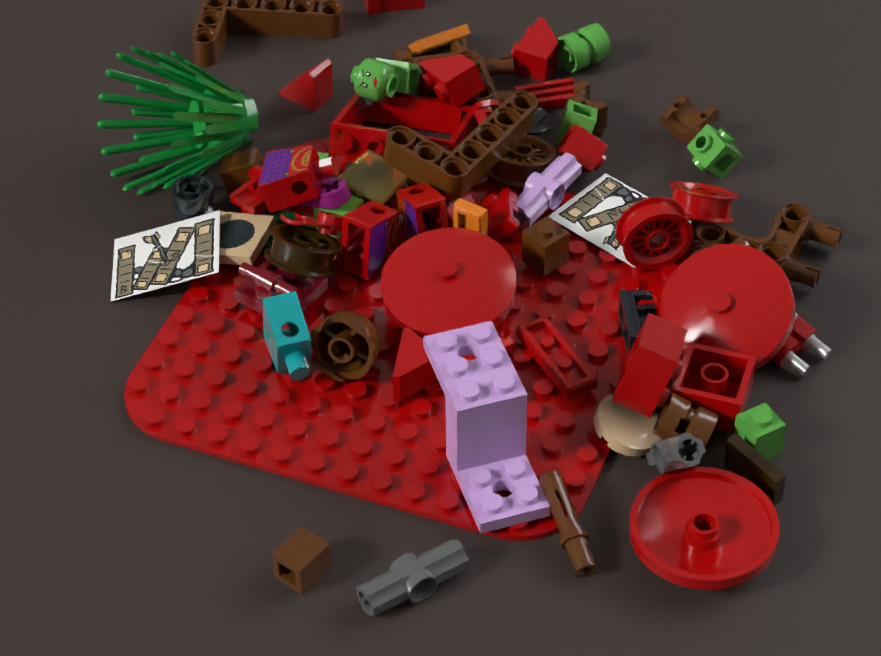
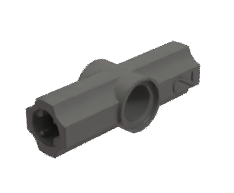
[646,432,706,474]
[356,539,469,617]

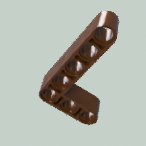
[192,0,345,67]
[383,91,538,200]

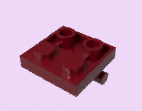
[233,260,328,326]

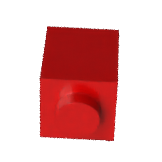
[555,125,608,173]

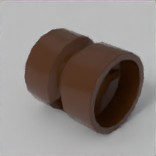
[652,393,718,447]

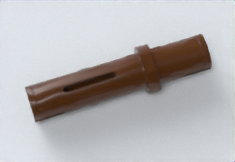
[540,471,597,577]

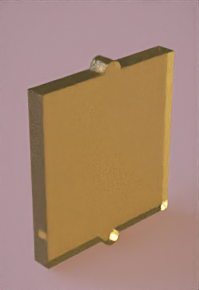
[338,150,410,205]

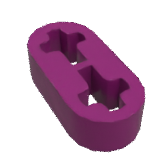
[300,177,351,209]

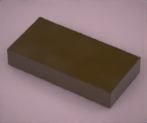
[724,434,786,506]

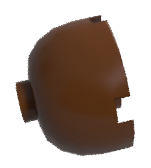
[310,311,380,382]

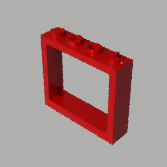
[329,92,478,162]

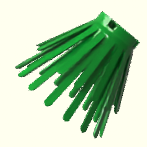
[97,46,258,195]

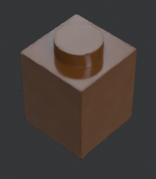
[219,147,265,195]
[522,216,569,277]
[272,526,332,595]

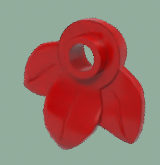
[280,210,343,236]

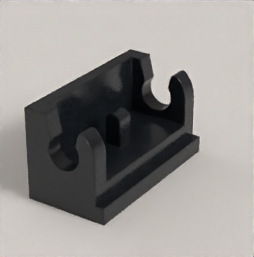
[618,289,656,356]

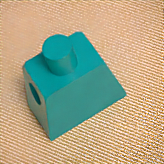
[262,291,311,380]

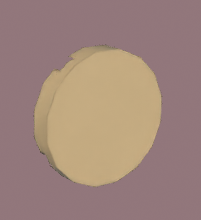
[593,395,662,457]

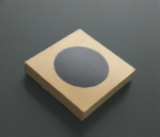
[219,211,276,266]

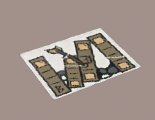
[548,173,692,268]
[110,210,220,302]

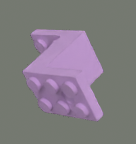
[423,321,550,534]

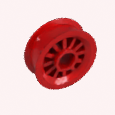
[669,181,739,223]
[615,196,693,269]

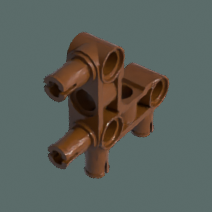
[392,39,525,114]
[690,202,844,289]

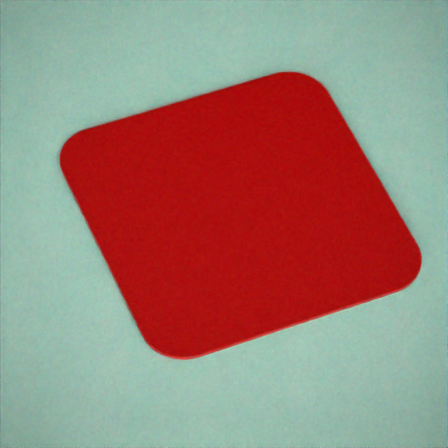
[124,136,692,541]

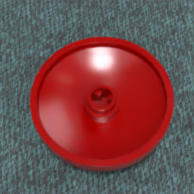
[381,227,517,339]
[658,244,796,370]
[629,467,780,590]

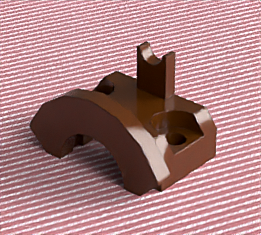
[565,80,608,137]
[659,94,720,143]

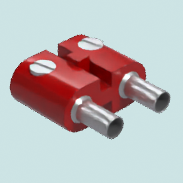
[771,312,832,376]

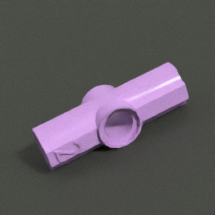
[514,153,582,230]

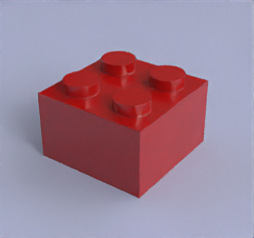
[611,313,689,418]
[671,342,757,433]

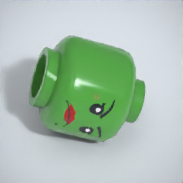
[350,58,399,102]

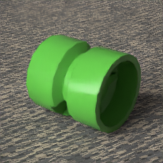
[557,23,611,73]

